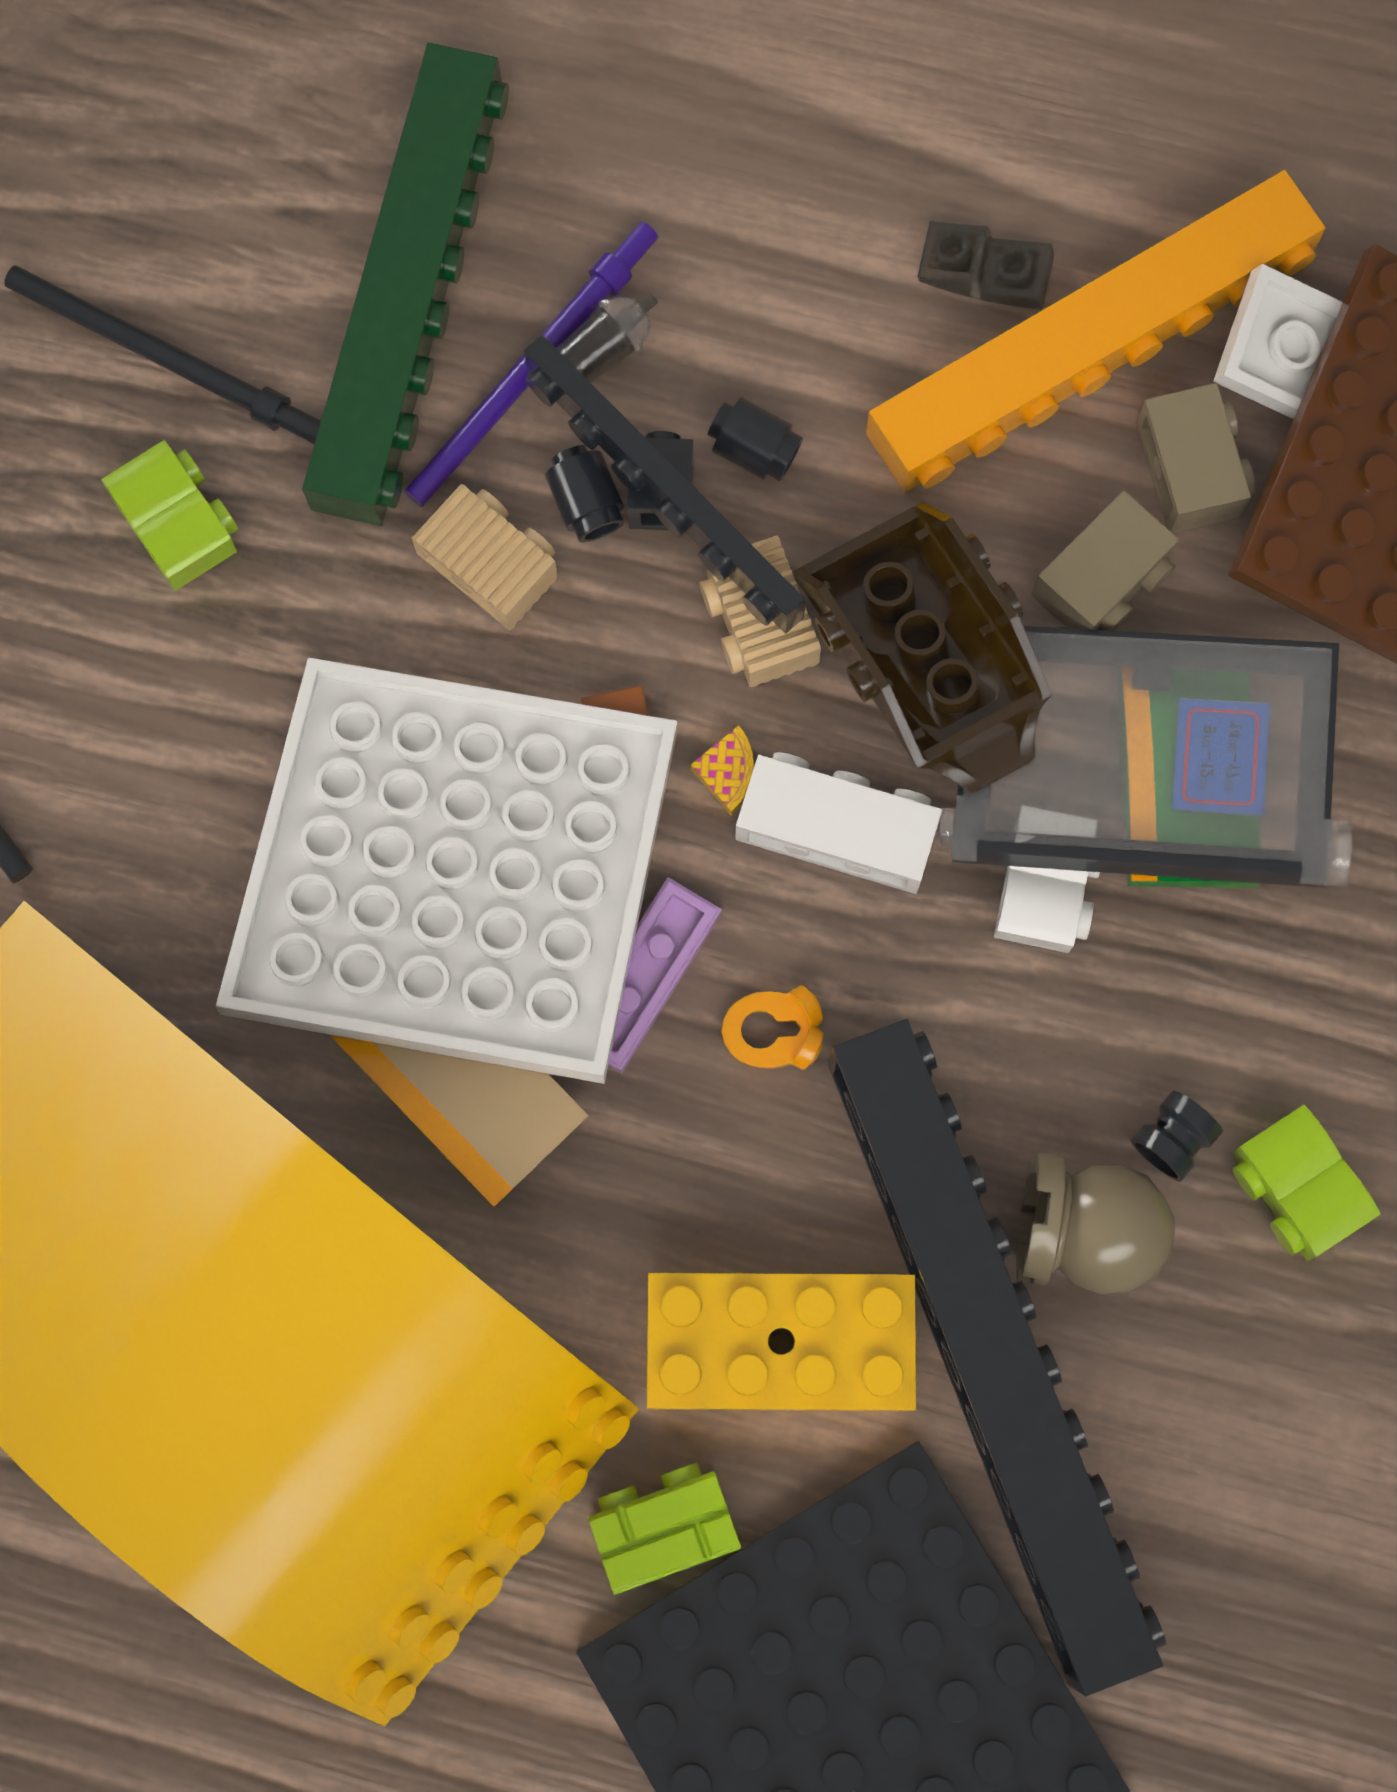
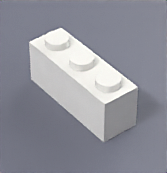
[735,752,942,894]

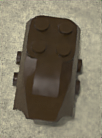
[792,502,1053,793]

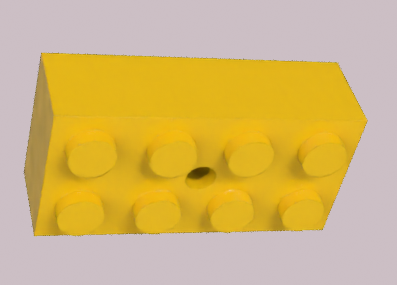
[647,1273,916,1412]

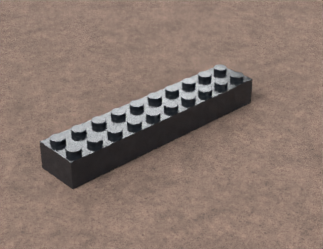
[828,1019,1166,1697]

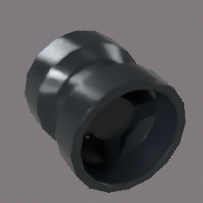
[1130,1090,1223,1182]

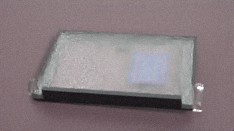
[939,626,1352,888]

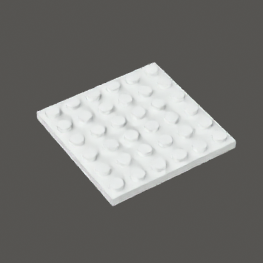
[216,657,677,1084]

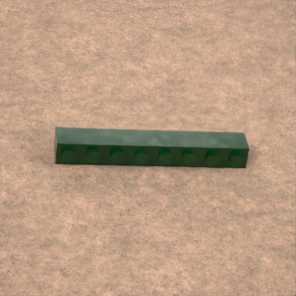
[302,42,509,526]

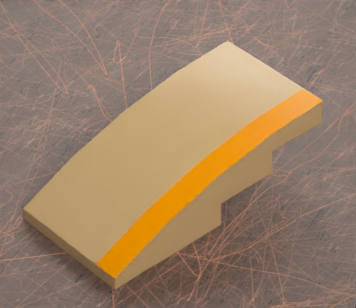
[329,1034,589,1207]

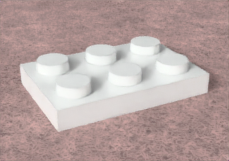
[1213,264,1343,419]

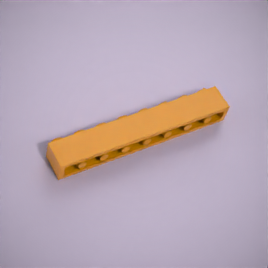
[866,170,1326,493]

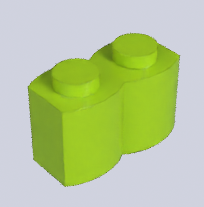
[101,440,239,591]
[1232,1105,1381,1262]

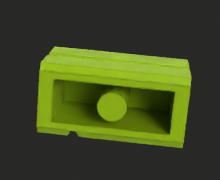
[588,1462,742,1595]

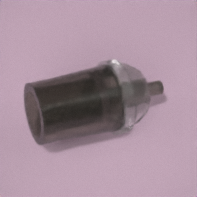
[556,293,658,383]

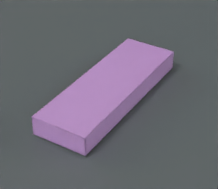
[608,877,722,1074]

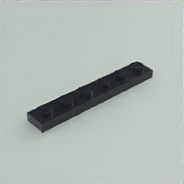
[524,334,805,634]

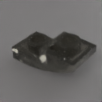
[917,221,1055,310]

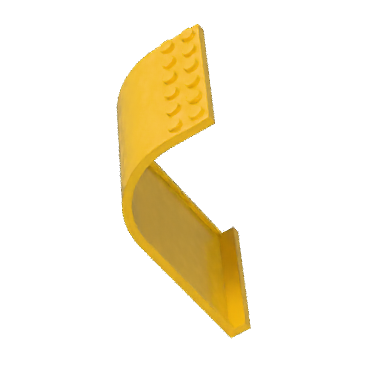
[0,901,640,1727]

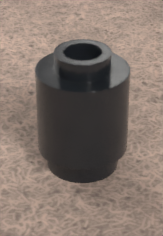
[707,397,804,481]
[545,445,624,543]

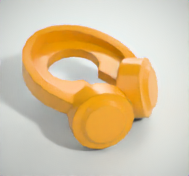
[721,985,824,1070]

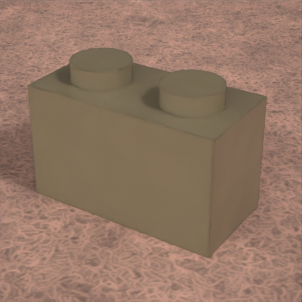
[1136,383,1255,534]
[1032,490,1179,631]

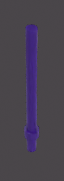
[404,221,659,507]

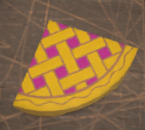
[691,725,754,816]

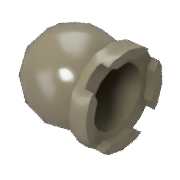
[1016,1152,1175,1295]

